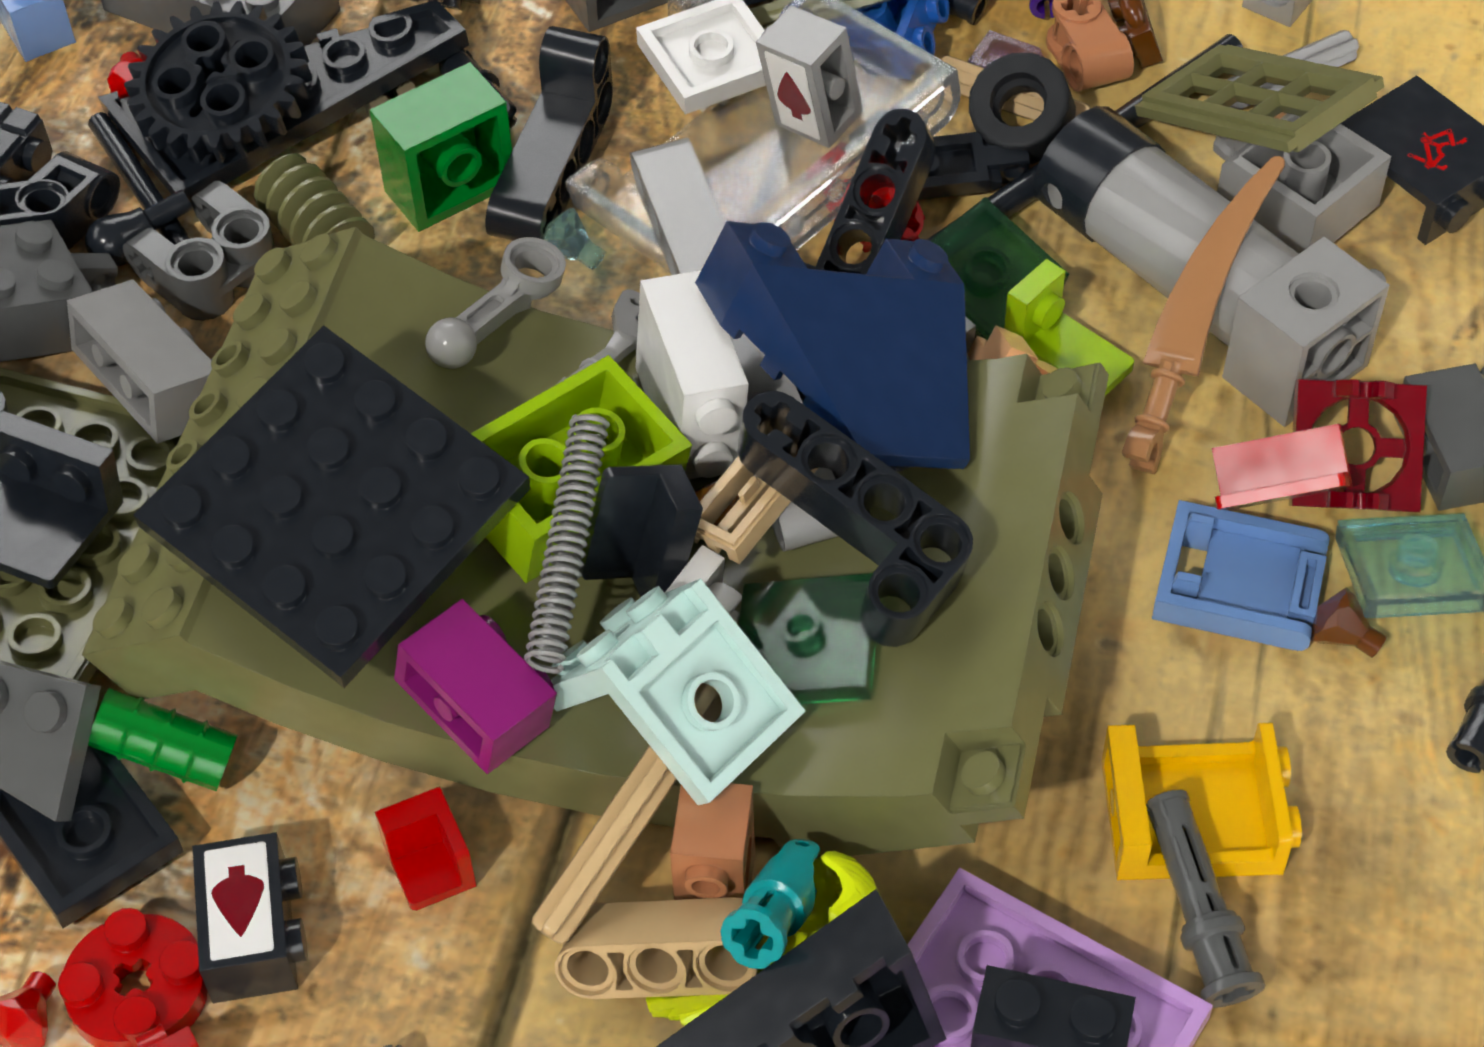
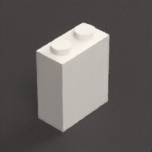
[635,270,749,479]

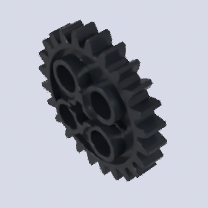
[124,1,312,164]

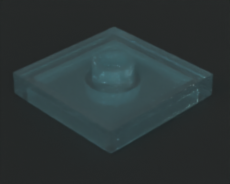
[1335,513,1484,618]

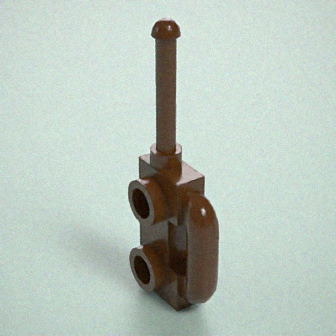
[1108,0,1163,68]

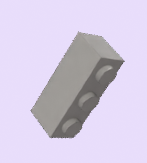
[67,279,213,444]

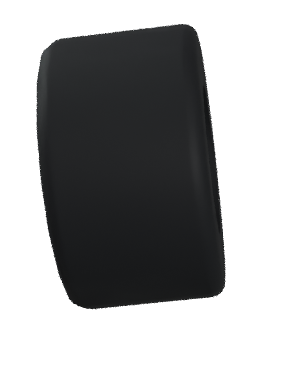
[968,52,1076,164]

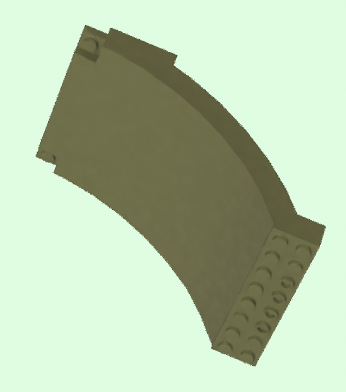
[81,227,1109,859]

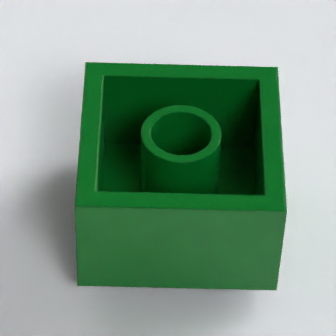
[369,62,512,232]

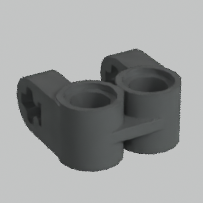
[123,181,276,321]

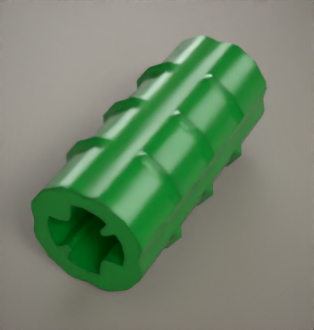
[88,688,238,792]

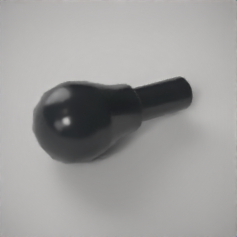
[85,189,194,266]

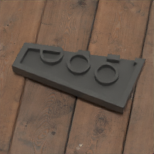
[0,660,101,822]

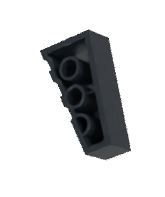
[656,889,947,1047]

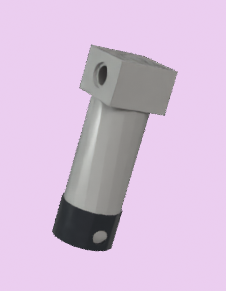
[1033,106,1389,427]

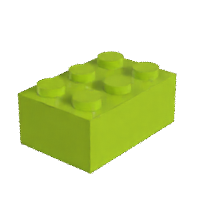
[471,355,692,584]

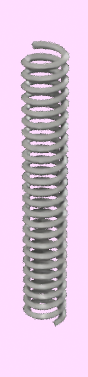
[524,414,610,674]

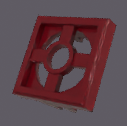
[1289,379,1427,513]

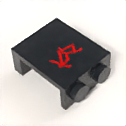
[1340,75,1484,245]

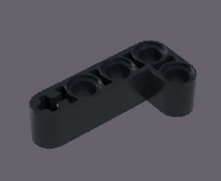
[485,26,613,242]
[804,108,936,274]
[737,390,973,647]

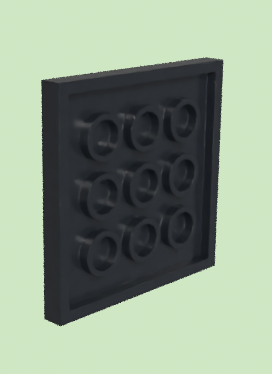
[133,325,531,688]

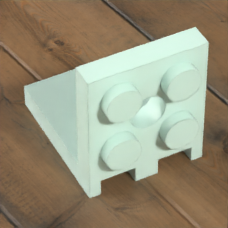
[551,578,805,805]

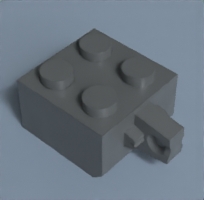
[0,220,118,362]

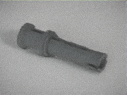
[1146,790,1266,1008]

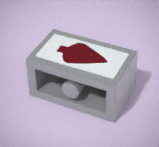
[756,5,863,148]

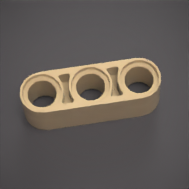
[555,897,769,999]

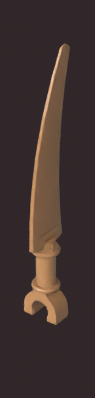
[1122,156,1285,475]

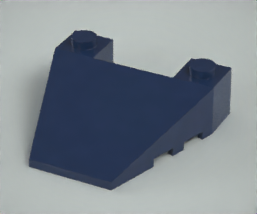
[695,221,970,469]

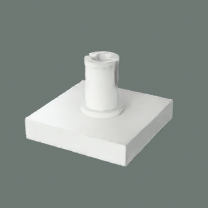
[636,0,766,115]

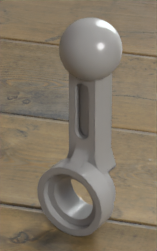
[425,237,566,369]

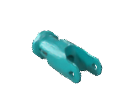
[720,839,820,969]

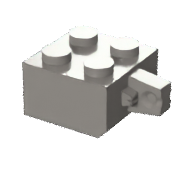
[1213,113,1392,254]

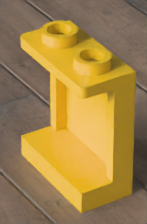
[1101,722,1302,880]

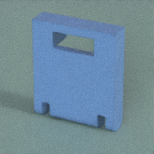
[1152,500,1330,651]

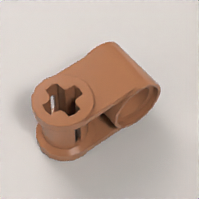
[1046,0,1134,92]

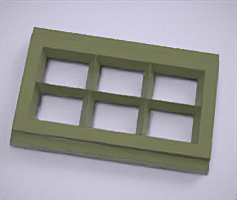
[1135,45,1384,153]

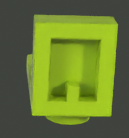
[1004,259,1134,396]

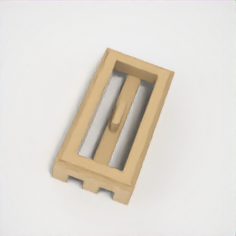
[694,456,818,564]

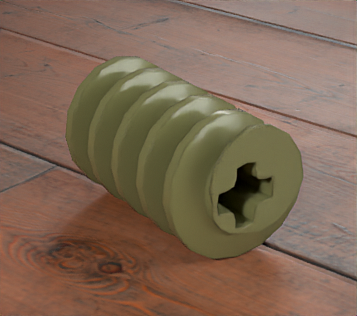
[254,153,375,245]

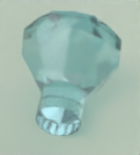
[543,208,606,270]

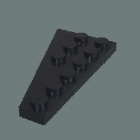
[98,0,469,204]

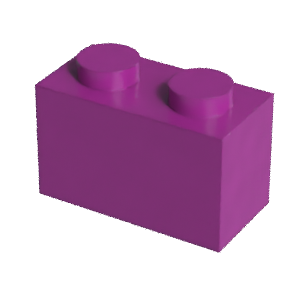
[394,599,557,774]

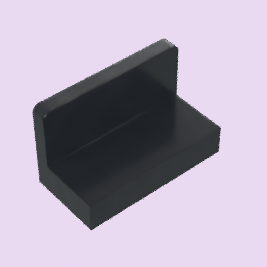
[579,465,703,598]

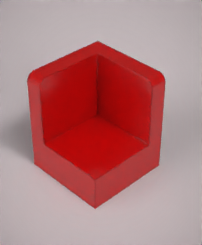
[375,786,477,911]

